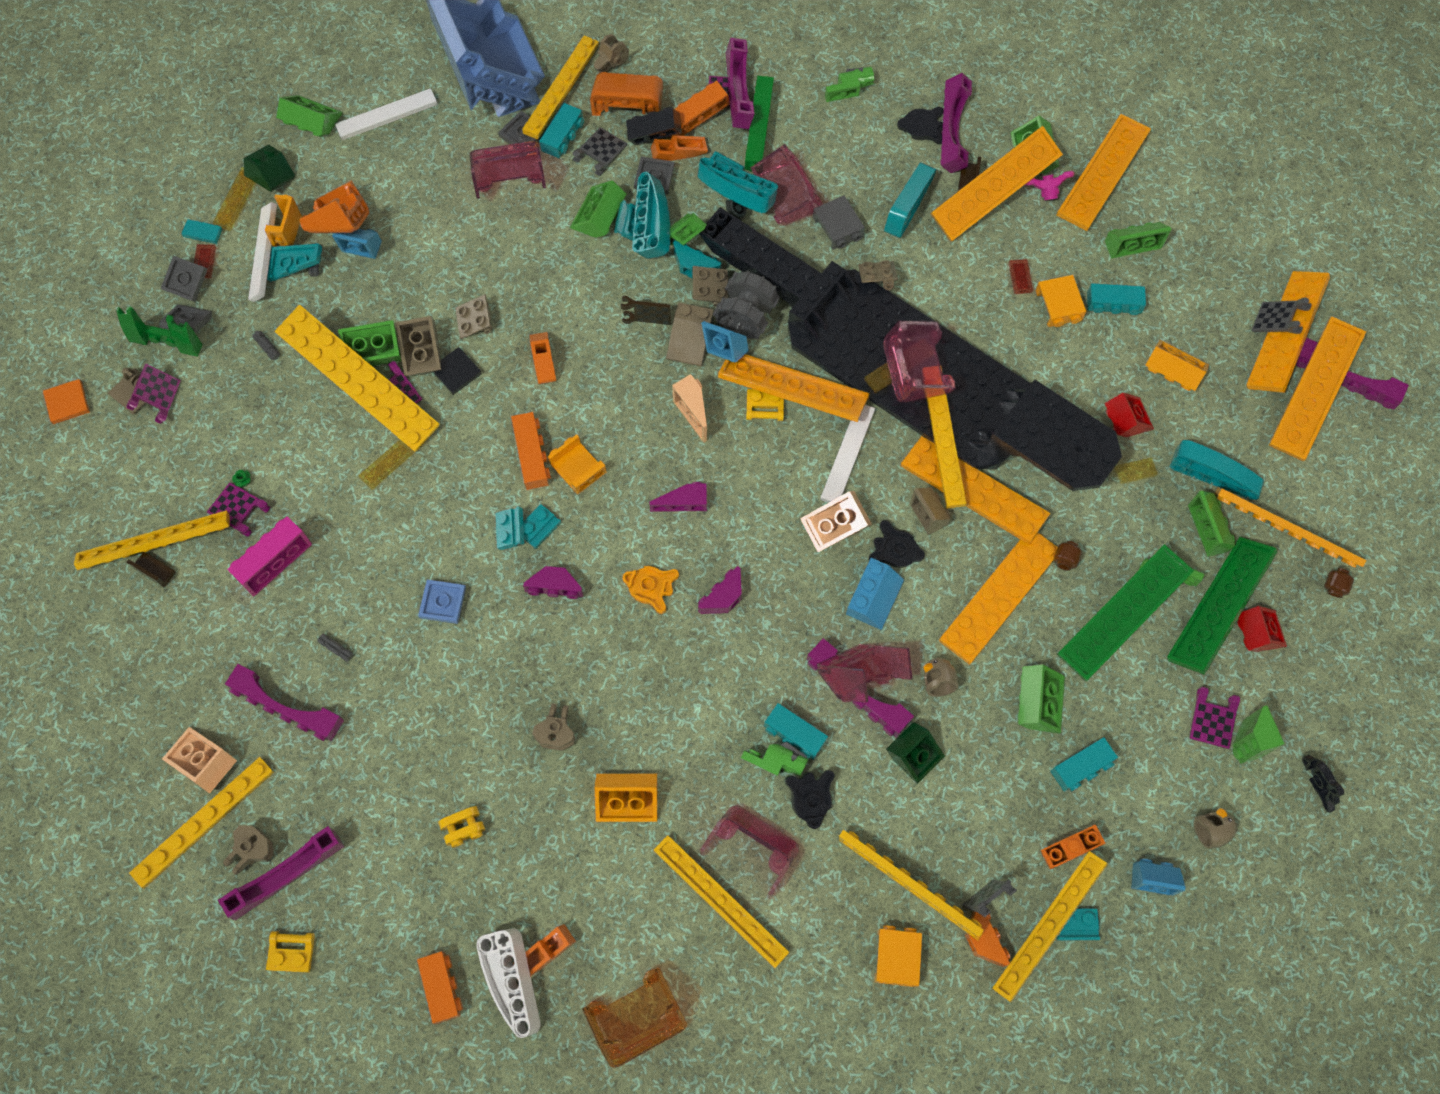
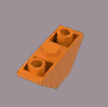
[529,332,556,384]
[1040,824,1106,870]
[965,911,1010,967]

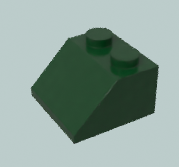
[243,144,295,192]
[886,722,945,784]

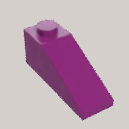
[649,482,707,512]

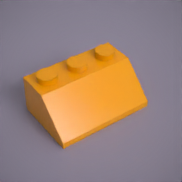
[1145,340,1209,391]
[594,774,658,822]

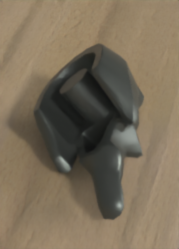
[726,199,747,220]

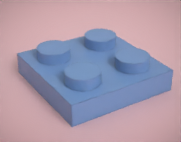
[418,580,466,624]

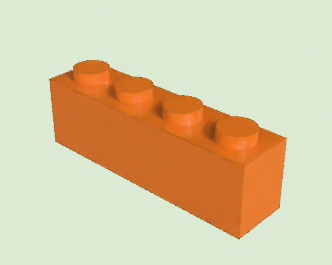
[670,81,730,138]
[511,412,551,490]

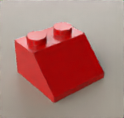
[1104,392,1154,437]
[1237,606,1287,652]

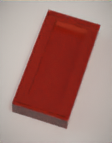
[194,244,216,279]
[1008,259,1033,294]

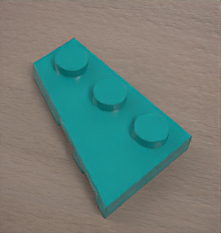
[267,243,322,282]

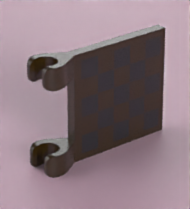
[620,296,671,325]

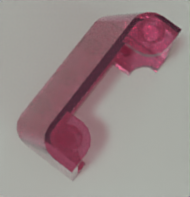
[751,144,823,226]
[884,321,955,402]

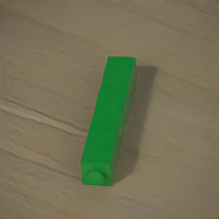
[745,75,774,172]

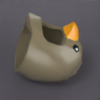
[923,657,958,697]
[1194,808,1238,849]

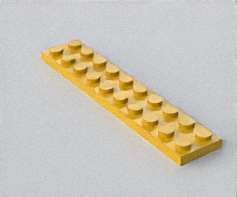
[274,304,440,452]

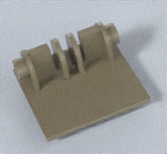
[858,260,898,290]
[692,266,728,307]
[455,294,493,339]
[107,367,145,414]

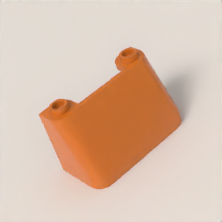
[590,72,663,116]
[299,180,369,233]

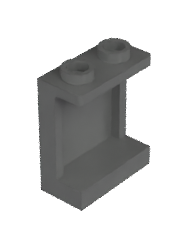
[813,195,865,250]

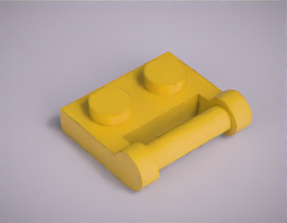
[746,389,784,421]
[266,931,315,973]

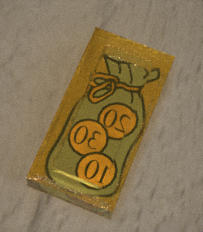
[1115,458,1158,484]

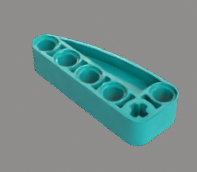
[697,157,778,213]
[884,162,937,238]
[632,172,670,259]
[1169,440,1264,500]

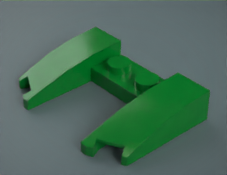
[116,306,203,357]

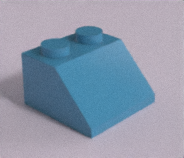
[332,228,382,259]
[701,321,749,363]
[1131,859,1185,896]

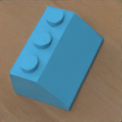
[846,558,904,630]

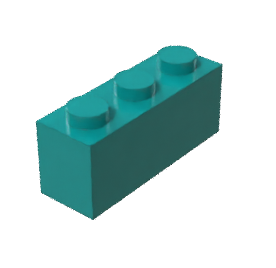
[539,103,584,158]
[1087,283,1146,315]
[764,703,828,760]
[1050,737,1118,792]

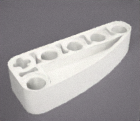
[476,928,540,1038]

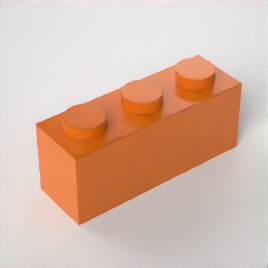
[417,951,463,1024]

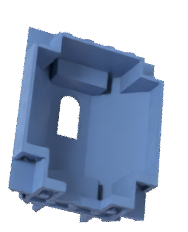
[426,0,545,117]

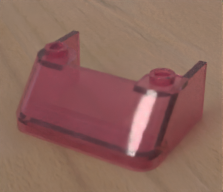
[470,141,546,199]
[817,644,913,703]
[700,805,799,899]

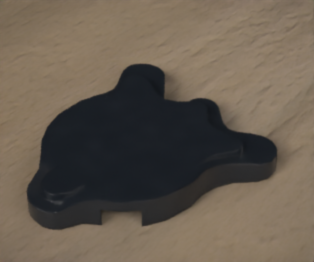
[897,106,944,144]
[868,520,925,568]
[1302,755,1344,813]
[785,770,835,829]

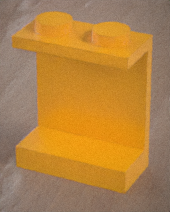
[265,194,302,247]
[1035,275,1086,327]
[548,434,607,495]
[874,926,922,987]

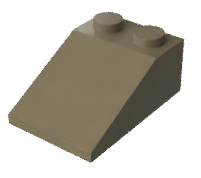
[666,302,714,366]
[395,316,441,377]

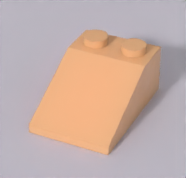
[672,374,707,443]
[800,491,872,552]
[162,727,237,794]

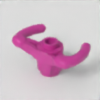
[1023,171,1075,200]

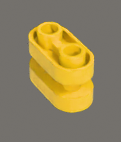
[438,806,486,848]

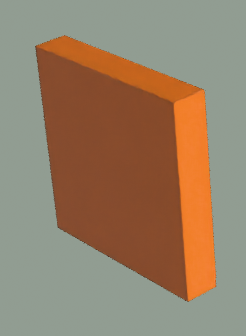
[43,379,90,424]

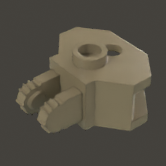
[593,34,629,73]
[532,703,575,751]
[223,825,274,875]

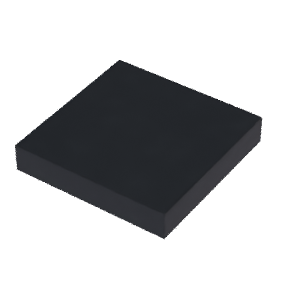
[432,347,482,395]

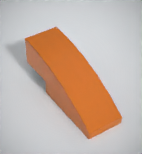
[651,135,708,161]
[513,924,576,982]

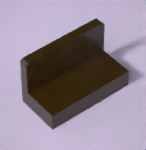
[957,156,981,192]
[126,552,176,588]

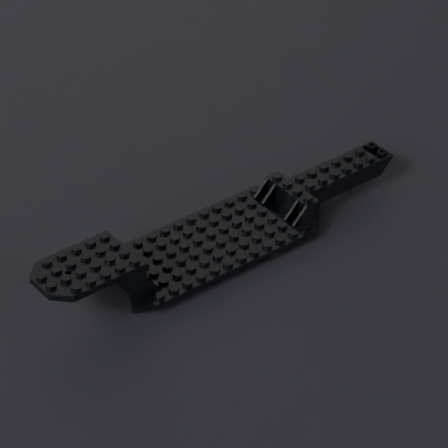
[699,207,1122,491]

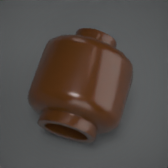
[1054,541,1082,571]
[1324,568,1354,598]

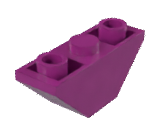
[523,566,583,599]
[698,566,742,614]

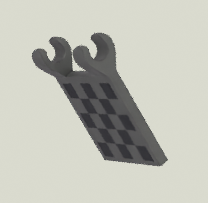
[573,127,627,176]
[1252,297,1311,334]
[962,879,1017,917]

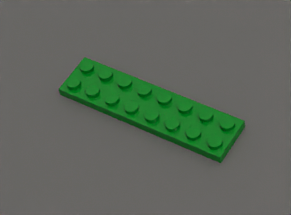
[1167,537,1277,675]
[1057,544,1194,682]

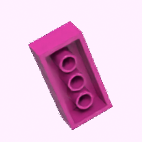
[227,516,312,597]

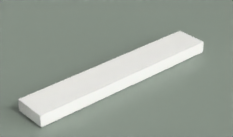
[335,88,438,140]
[248,202,277,302]
[820,405,875,503]

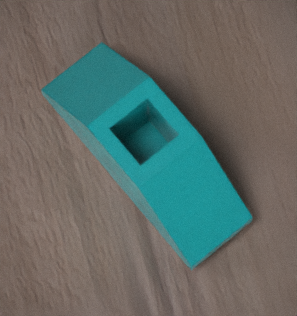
[673,240,722,279]

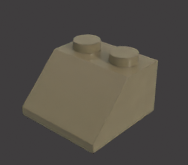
[909,488,951,535]

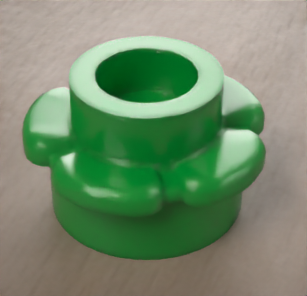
[232,469,251,487]

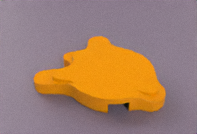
[622,566,679,614]

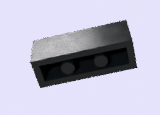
[626,107,682,145]

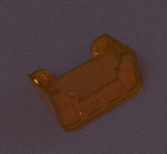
[582,967,687,1068]

